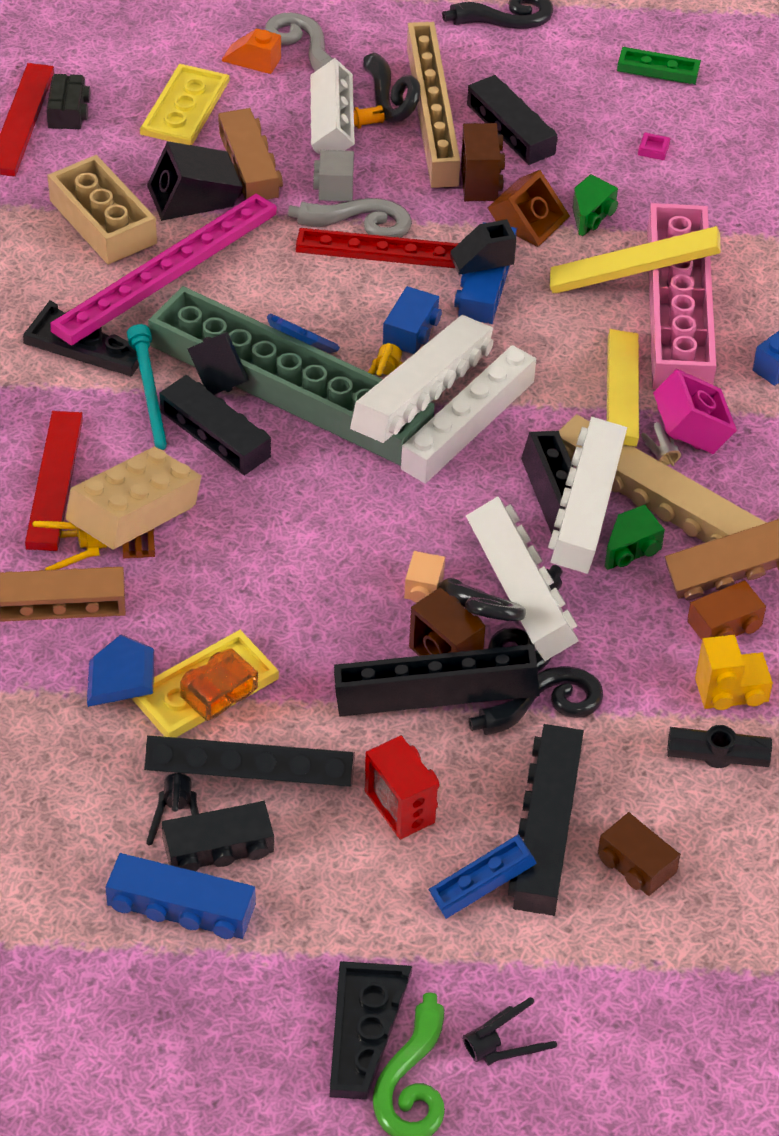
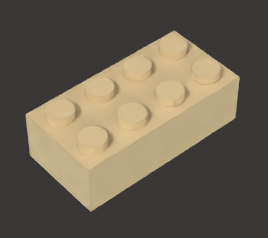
[47,155,157,265]
[65,446,202,550]

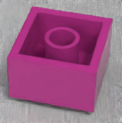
[653,369,737,454]

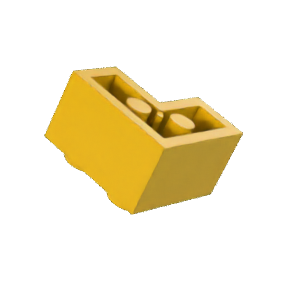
[695,635,773,710]

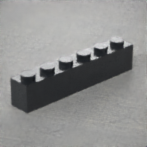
[334,644,540,717]
[508,724,584,916]
[144,735,355,787]

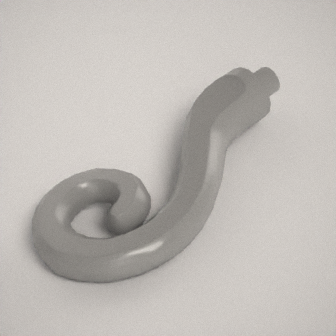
[265,13,334,71]
[288,198,412,238]

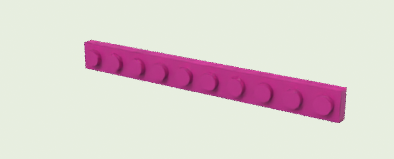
[50,194,277,346]

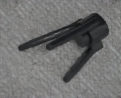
[146,773,199,845]
[463,997,557,1066]

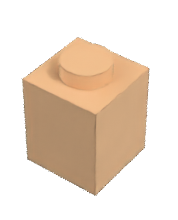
[404,551,445,603]

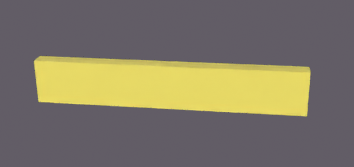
[550,226,721,293]
[607,329,639,447]

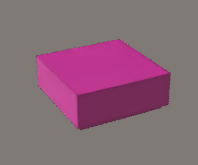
[638,132,671,160]

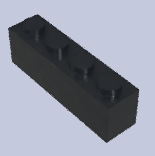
[467,75,558,165]
[159,375,271,476]
[521,431,573,534]

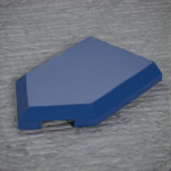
[267,313,340,353]
[87,634,154,707]

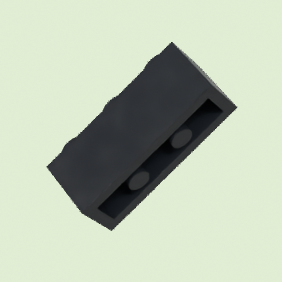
[162,801,274,871]

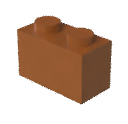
[687,580,766,640]

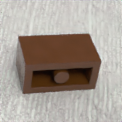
[598,812,681,896]

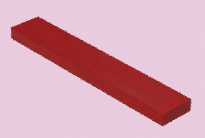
[0,63,54,177]
[296,228,459,269]
[25,411,83,551]

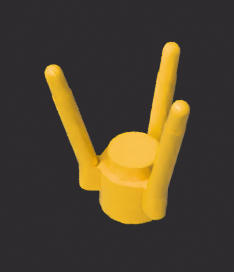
[368,343,403,376]
[32,521,107,570]

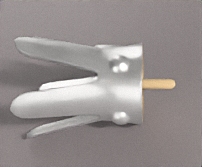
[641,422,681,466]

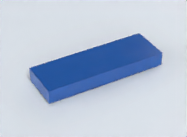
[428,834,537,919]

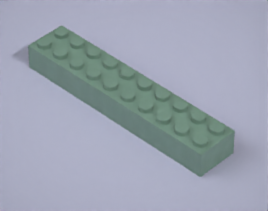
[148,286,435,466]

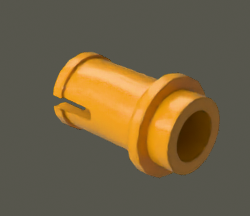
[354,105,385,129]

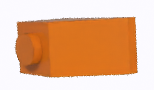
[222,28,281,74]

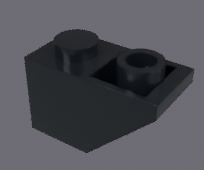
[450,219,516,275]

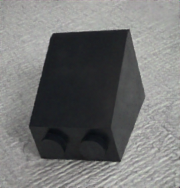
[147,141,243,221]

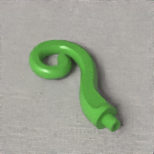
[373,992,445,1136]

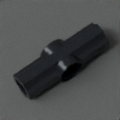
[667,725,772,768]

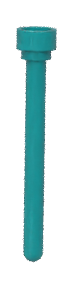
[127,324,167,450]

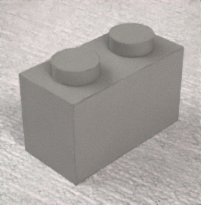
[313,150,354,201]

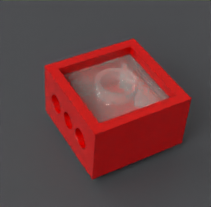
[364,735,440,840]

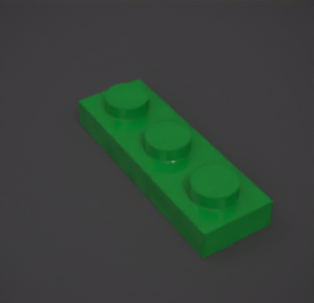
[617,47,701,85]

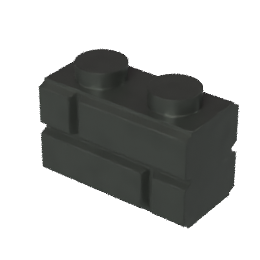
[46,74,91,129]

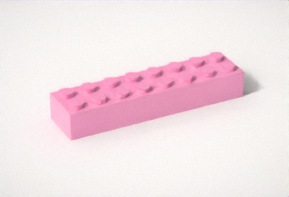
[647,203,716,389]

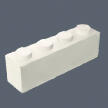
[310,58,355,154]

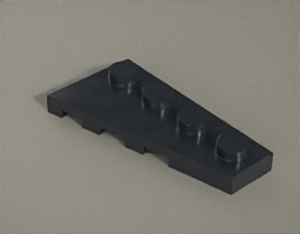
[23,300,139,377]
[330,961,412,1100]

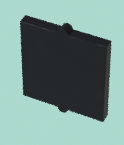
[187,331,249,395]

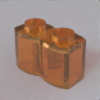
[180,648,258,721]

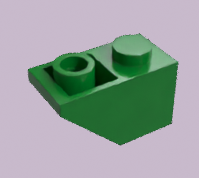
[572,174,618,236]
[604,505,665,570]

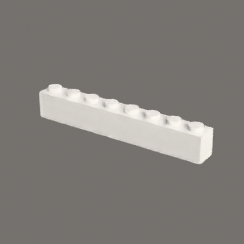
[350,315,493,443]

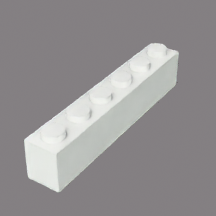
[401,345,536,484]
[548,416,627,574]
[466,497,579,661]

